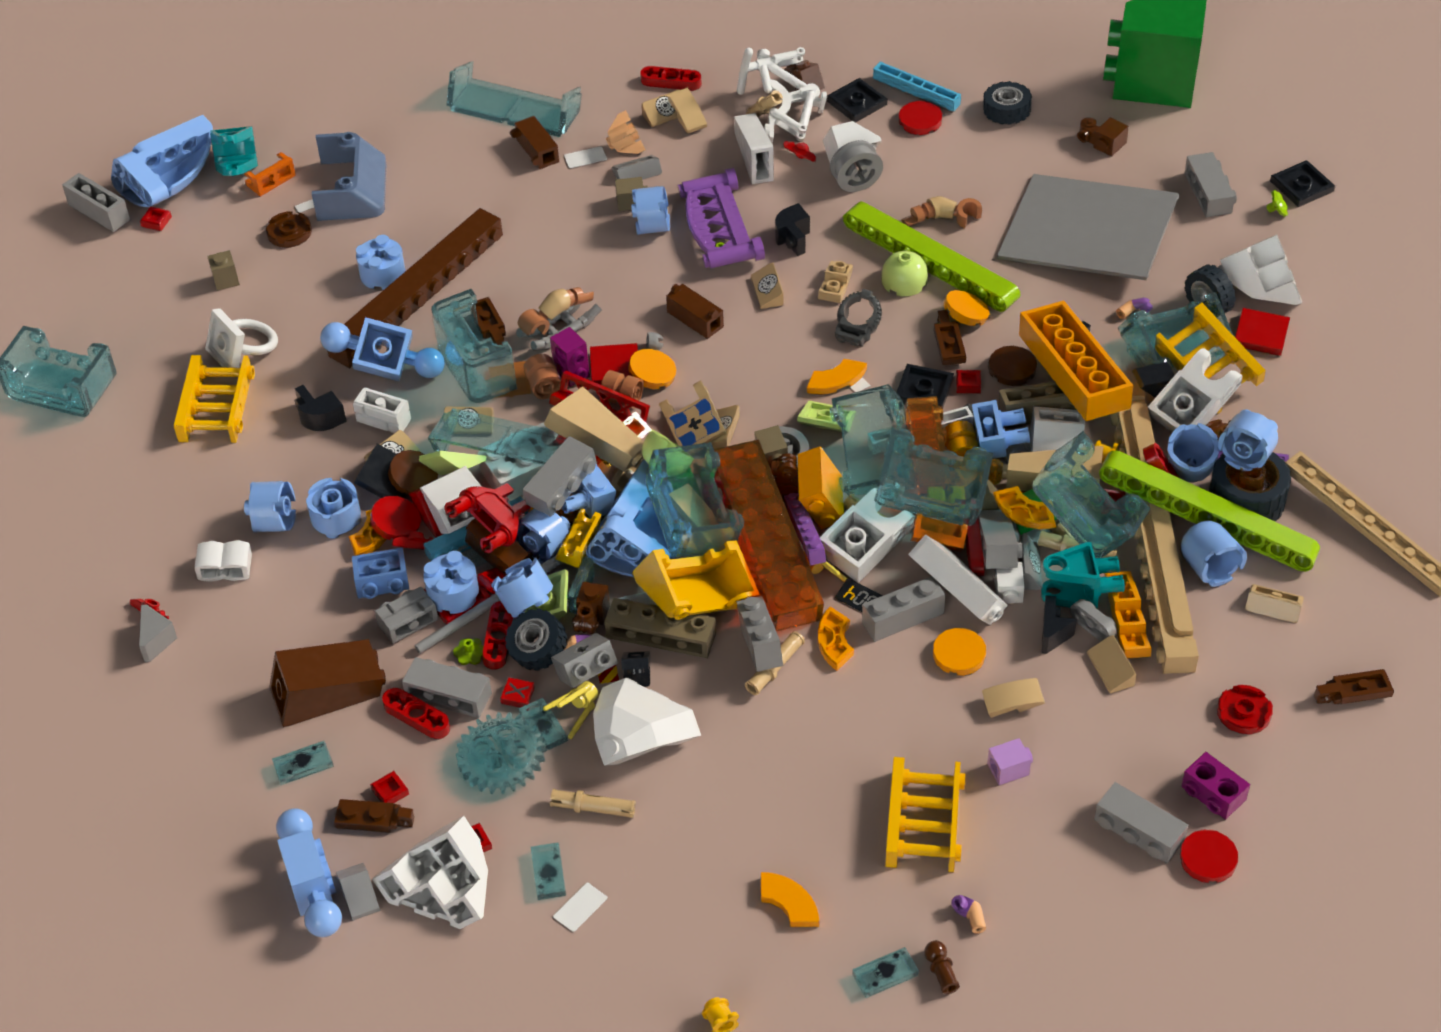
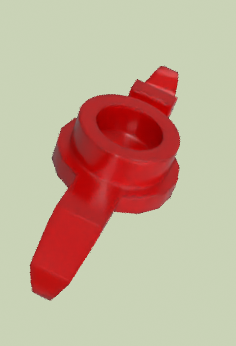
[783,141,816,162]
[392,531,433,550]
[130,599,169,619]

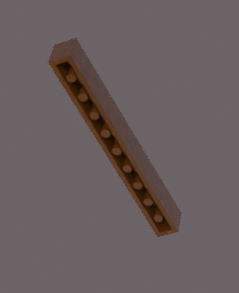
[327,208,503,369]

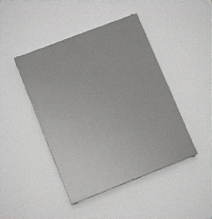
[997,174,1179,280]

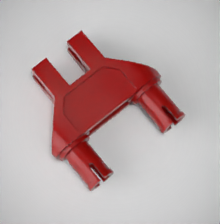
[444,483,531,553]

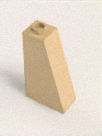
[544,387,644,472]
[1002,446,1103,498]

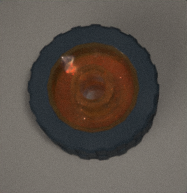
[1209,452,1291,521]

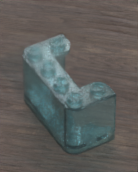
[431,288,517,403]
[0,326,117,417]
[874,428,993,526]
[1032,431,1151,558]
[646,442,744,558]

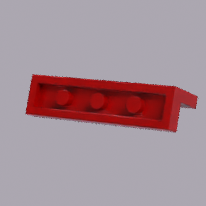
[549,371,650,436]

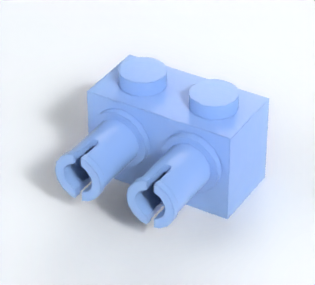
[972,400,1030,461]
[561,464,616,519]

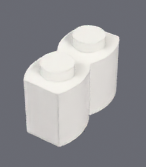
[195,540,252,581]

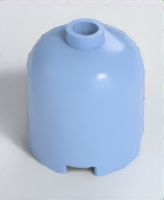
[1167,423,1219,483]
[1181,521,1247,587]

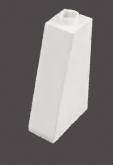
[734,113,774,184]
[908,535,1008,625]

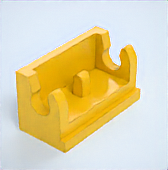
[555,509,602,568]

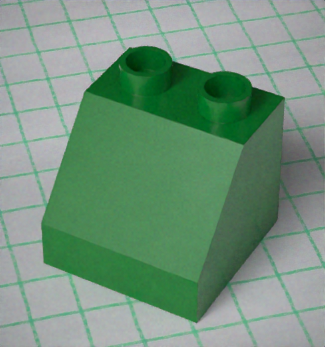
[1103,0,1207,108]

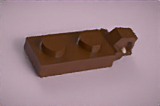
[467,297,506,351]
[934,310,967,366]
[1314,669,1394,704]
[334,799,415,833]

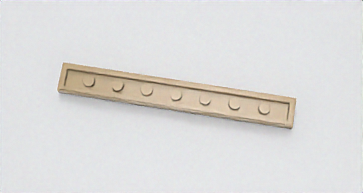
[1286,451,1441,597]

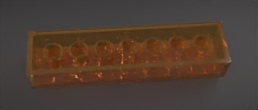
[709,439,824,632]

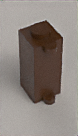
[510,116,559,169]
[666,283,724,339]
[465,518,533,575]

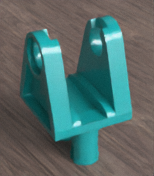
[210,126,258,176]
[1041,542,1125,609]

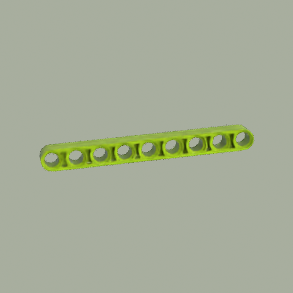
[842,201,1021,312]
[1099,451,1320,572]

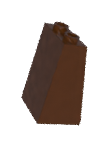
[269,639,386,727]

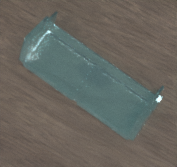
[447,61,582,137]
[428,408,566,465]

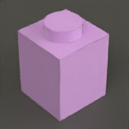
[987,738,1033,785]

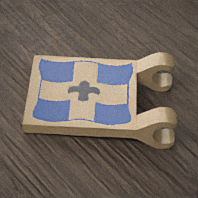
[659,380,726,453]

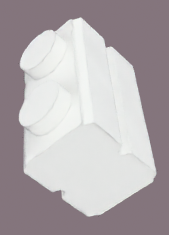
[353,388,411,433]

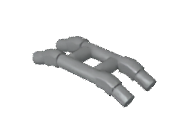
[516,304,602,350]

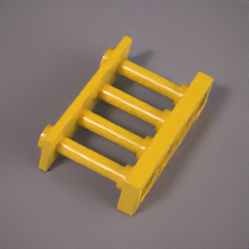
[1155,303,1266,414]
[174,355,255,443]
[885,757,966,873]

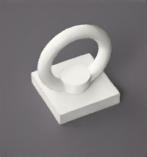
[205,308,278,368]

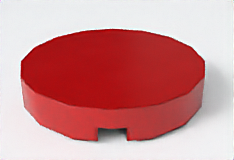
[899,101,942,135]
[370,496,421,540]
[1217,685,1273,734]
[1180,829,1238,883]

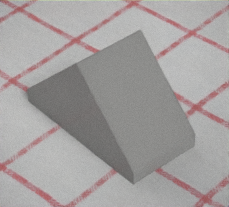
[139,605,177,662]
[336,863,380,920]

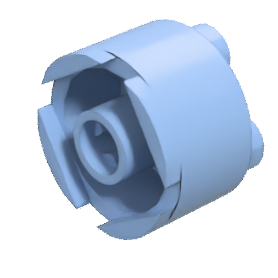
[631,186,670,235]
[356,235,405,290]
[1218,409,1278,471]
[306,478,361,539]
[244,481,296,532]
[515,509,571,565]
[423,551,479,614]
[491,558,553,618]

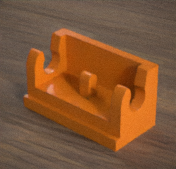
[244,152,296,197]
[910,513,968,552]

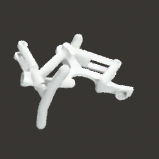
[736,47,827,142]

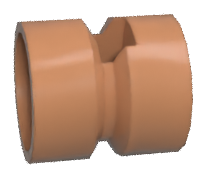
[523,354,561,400]
[601,370,644,409]

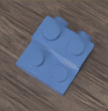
[352,547,410,599]

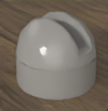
[646,332,663,351]

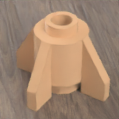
[605,110,646,154]

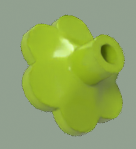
[1266,190,1288,217]
[453,638,484,665]

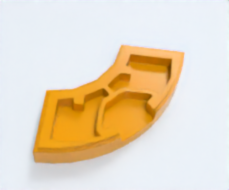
[807,359,867,394]
[993,486,1056,529]
[349,509,387,556]
[818,606,854,671]
[761,872,819,927]

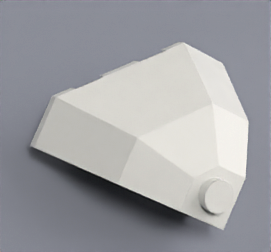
[1218,235,1302,305]
[593,678,701,766]
[372,816,488,929]

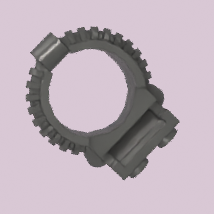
[835,289,882,347]

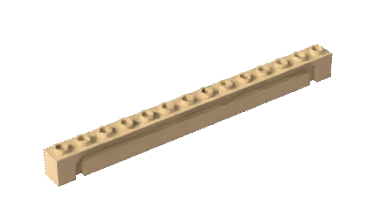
[1111,382,1199,674]

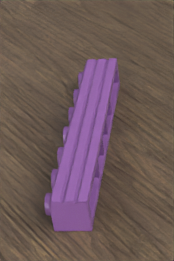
[784,493,826,566]

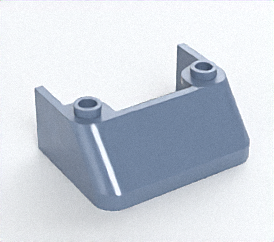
[312,132,387,221]

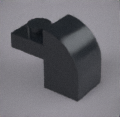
[775,203,810,256]
[294,385,347,431]

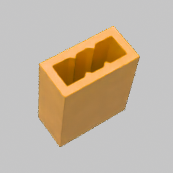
[798,446,844,529]

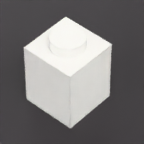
[994,562,1024,604]

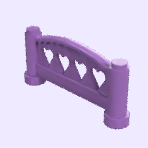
[678,168,765,269]

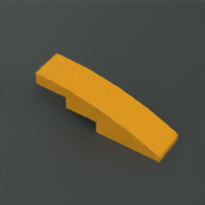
[1104,571,1151,658]

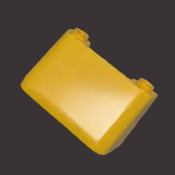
[632,540,760,620]

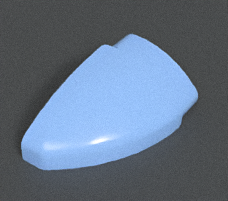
[111,115,213,207]
[586,460,681,577]

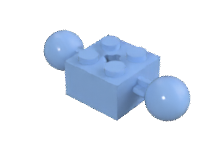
[320,317,445,382]
[276,808,342,937]

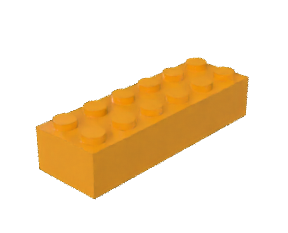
[1019,300,1133,421]

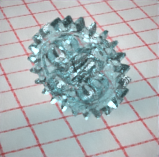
[456,712,546,794]

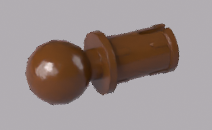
[924,940,960,994]

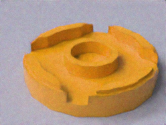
[943,290,990,326]
[628,349,677,389]
[933,628,986,676]

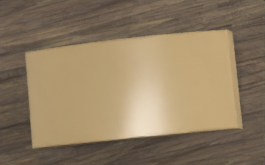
[668,88,707,134]
[818,261,853,303]
[982,678,1045,718]

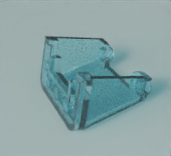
[1118,292,1234,368]
[830,384,916,496]

